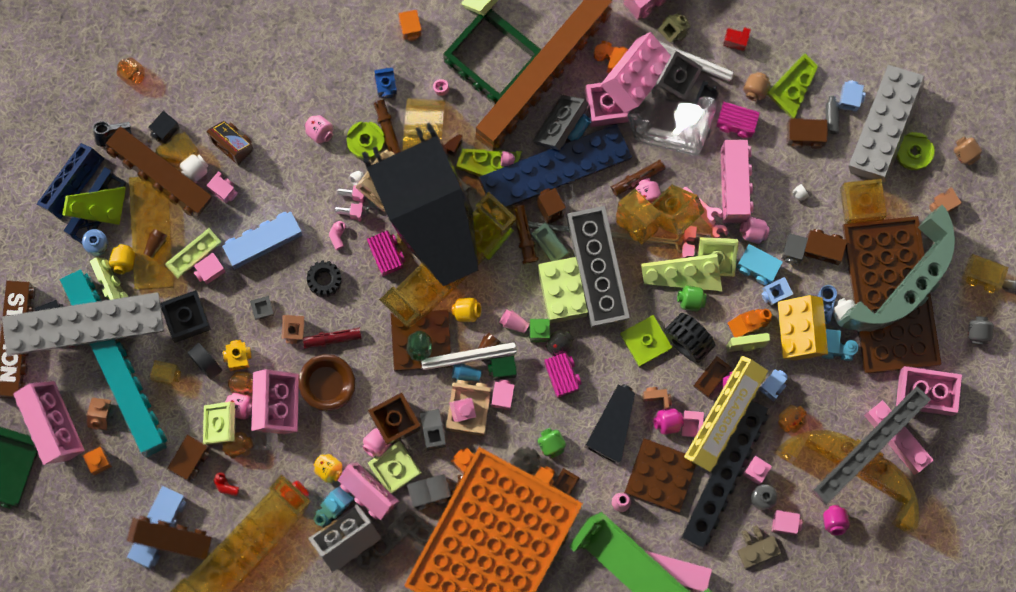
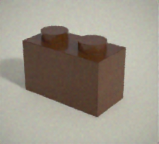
[787,118,827,149]
[537,188,566,224]
[803,229,847,266]
[167,435,210,482]

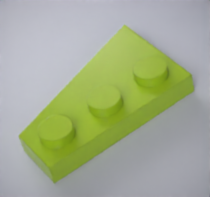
[62,187,126,225]

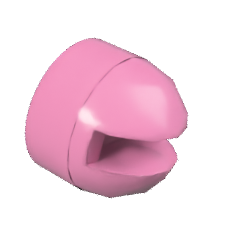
[433,79,449,96]
[501,151,515,167]

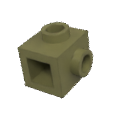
[658,13,691,43]

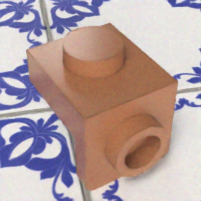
[642,387,672,410]
[87,397,111,430]

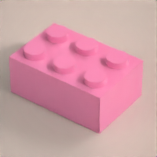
[896,366,962,416]
[252,369,299,434]

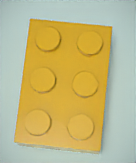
[778,295,828,361]

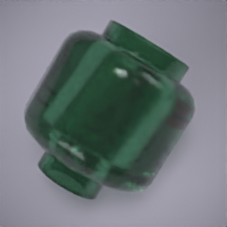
[406,331,432,361]

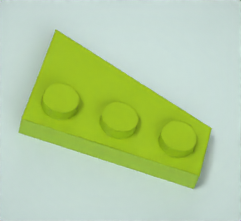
[767,53,818,118]
[456,149,522,177]

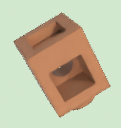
[929,187,961,213]
[281,315,304,344]

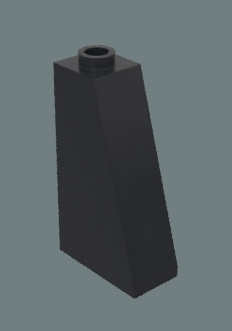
[585,384,635,466]

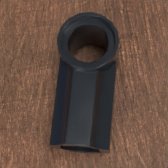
[93,121,132,147]

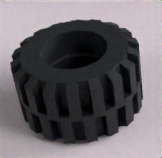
[664,313,716,363]

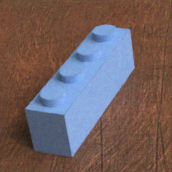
[222,212,303,270]
[127,486,187,569]

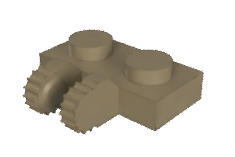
[737,525,781,569]

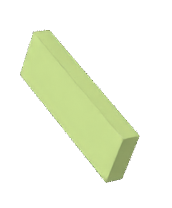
[165,228,222,279]

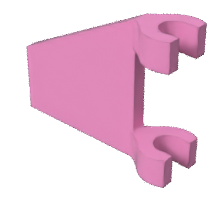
[683,187,729,238]

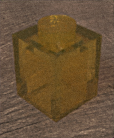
[150,360,181,387]

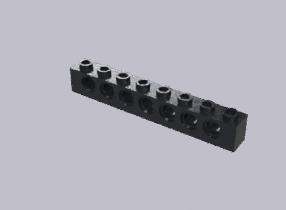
[680,400,769,550]

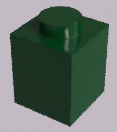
[488,355,517,380]

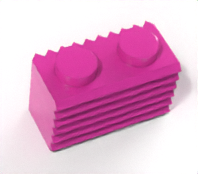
[716,102,760,138]
[367,230,405,277]
[544,352,582,398]

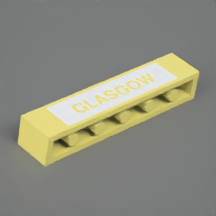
[684,356,768,472]

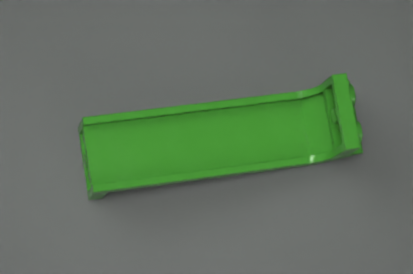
[569,512,711,592]

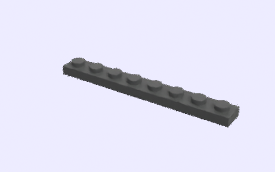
[812,386,931,505]

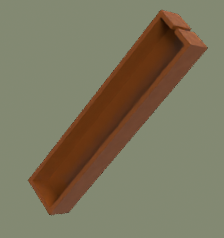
[475,0,613,151]

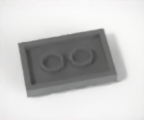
[533,95,589,150]

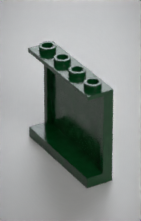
[0,427,38,509]

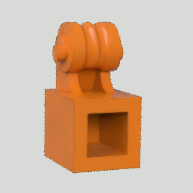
[593,41,628,73]
[727,309,772,338]

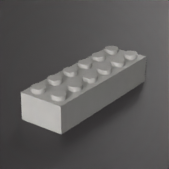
[849,65,925,184]
[566,206,630,328]

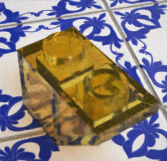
[155,132,200,164]

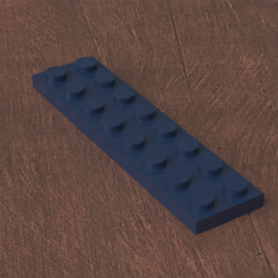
[479,124,632,213]

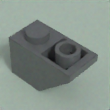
[420,409,446,451]

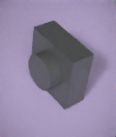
[250,296,274,320]

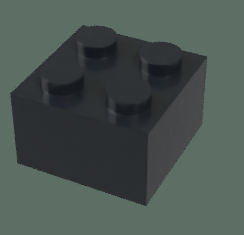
[161,290,211,343]

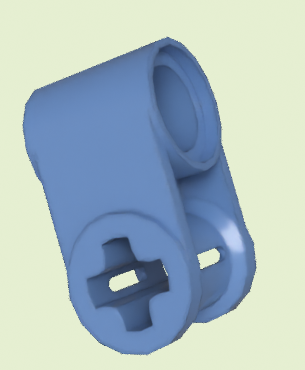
[817,285,837,324]

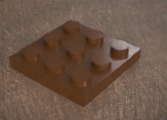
[390,310,452,371]
[624,438,696,513]

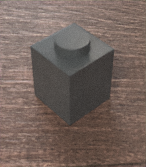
[781,233,808,265]

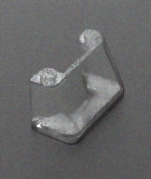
[627,86,716,155]

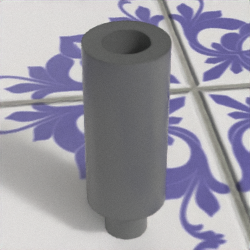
[825,96,839,134]

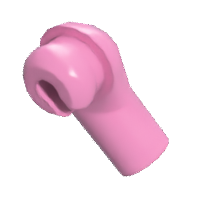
[329,221,346,250]

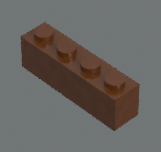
[126,515,212,560]

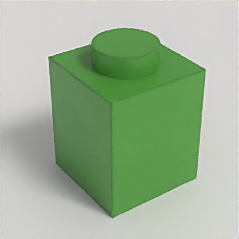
[529,319,550,342]

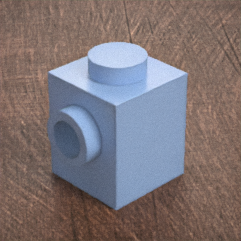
[839,81,866,112]

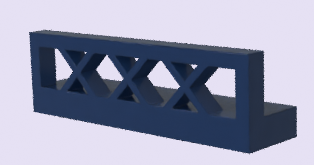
[36,143,105,220]
[63,167,127,244]

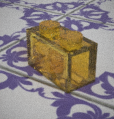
[961,254,1009,293]

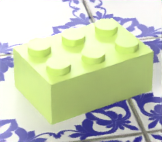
[538,257,588,324]

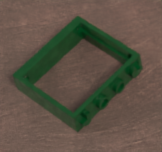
[443,9,541,104]

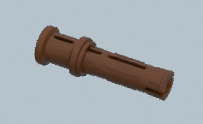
[512,205,539,264]

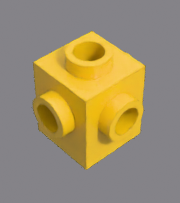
[223,340,252,371]

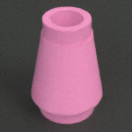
[499,309,529,333]
[612,493,631,512]

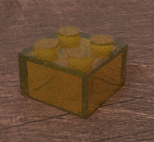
[840,179,887,224]
[646,185,705,236]
[615,189,662,245]

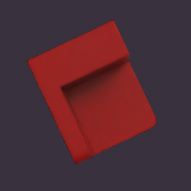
[723,27,751,52]

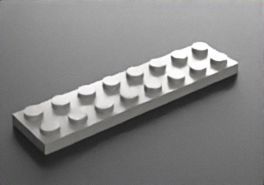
[2,292,164,356]

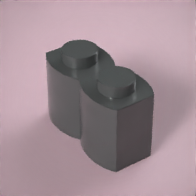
[407,474,451,511]

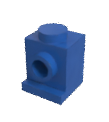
[374,67,397,98]

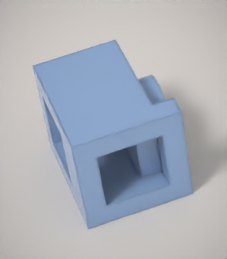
[761,277,793,305]
[758,369,788,402]

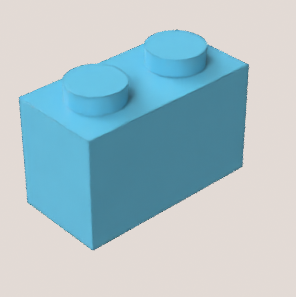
[736,244,783,285]

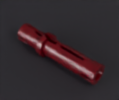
[303,327,362,349]

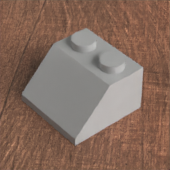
[656,50,703,100]

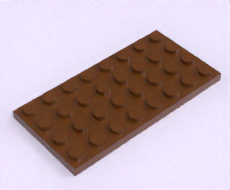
[842,216,942,374]

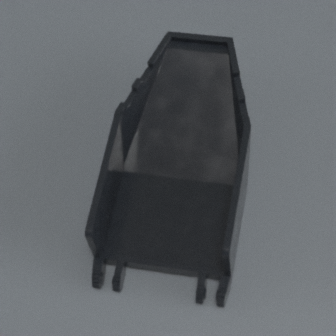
[362,122,479,287]

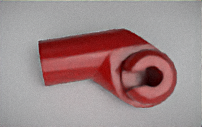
[214,473,239,497]

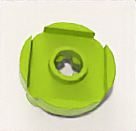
[346,121,385,160]
[897,132,935,170]

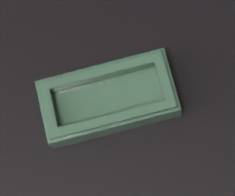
[531,222,569,261]

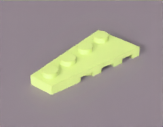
[641,254,722,291]
[90,257,129,300]

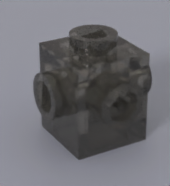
[509,447,540,475]

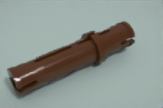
[373,100,401,154]
[611,159,665,197]

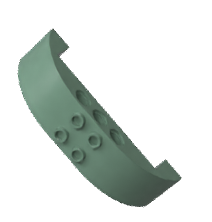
[837,205,955,331]

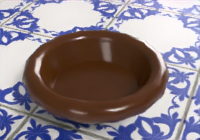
[298,354,356,411]

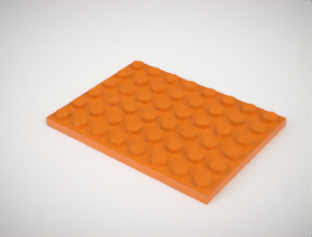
[404,447,583,592]

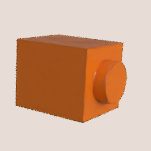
[398,9,422,41]
[83,447,112,475]

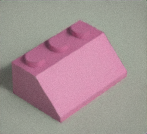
[338,462,400,520]

